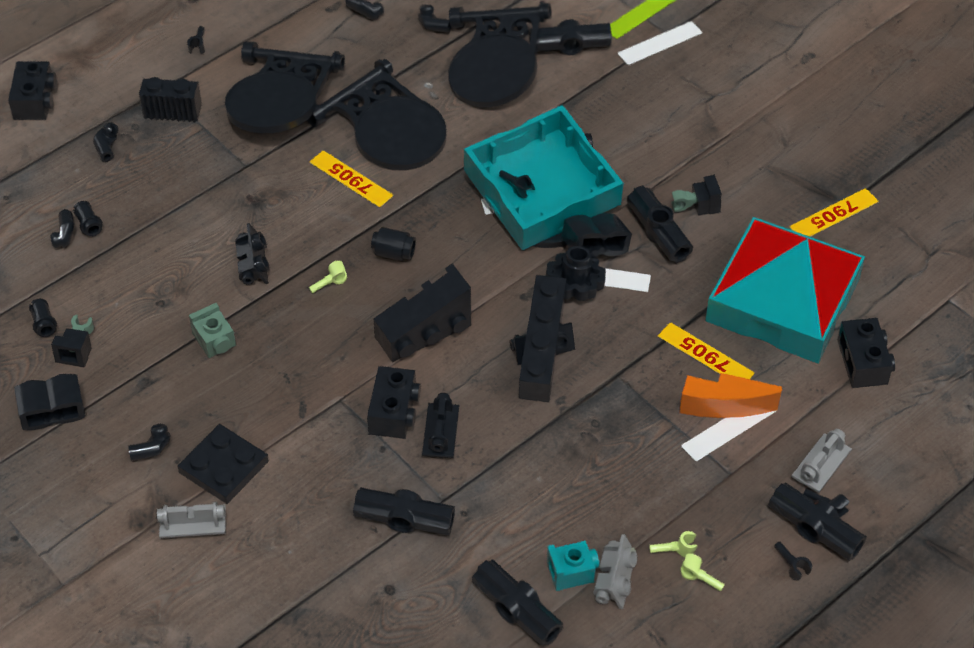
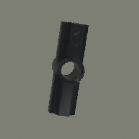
[529,19,612,55]
[627,185,693,263]
[768,483,867,561]
[353,487,455,535]
[472,559,563,646]

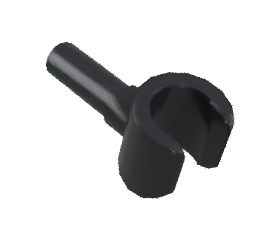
[187,26,205,54]
[499,170,536,198]
[803,489,849,518]
[774,541,812,580]

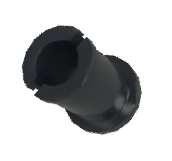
[73,201,103,237]
[29,298,57,337]

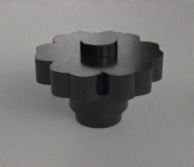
[546,246,606,301]

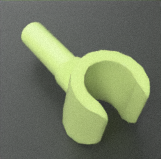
[308,260,347,294]
[650,531,698,557]
[681,554,725,591]

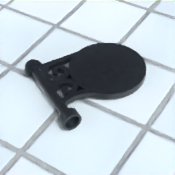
[448,1,552,107]
[225,41,345,133]
[306,59,447,170]

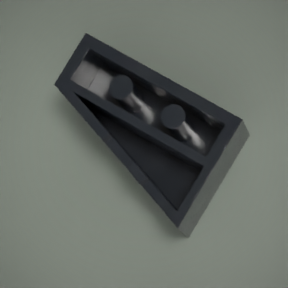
[373,263,471,362]

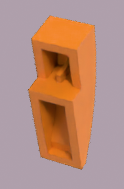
[679,373,782,418]

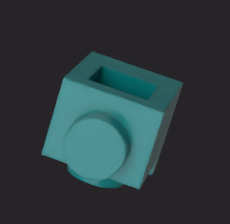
[547,541,600,591]

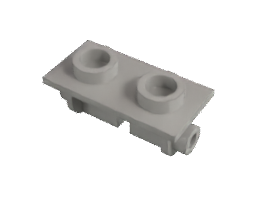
[791,429,852,493]
[157,502,226,538]
[593,534,637,609]

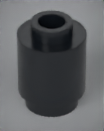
[371,227,416,262]

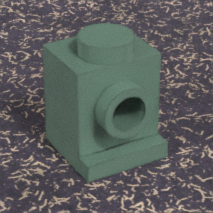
[189,303,236,358]

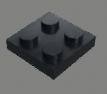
[177,423,269,504]

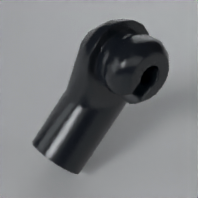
[345,0,384,20]
[128,423,171,461]

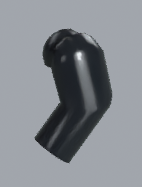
[418,4,451,33]
[93,122,119,162]
[50,209,74,248]

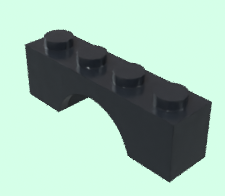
[519,275,566,402]

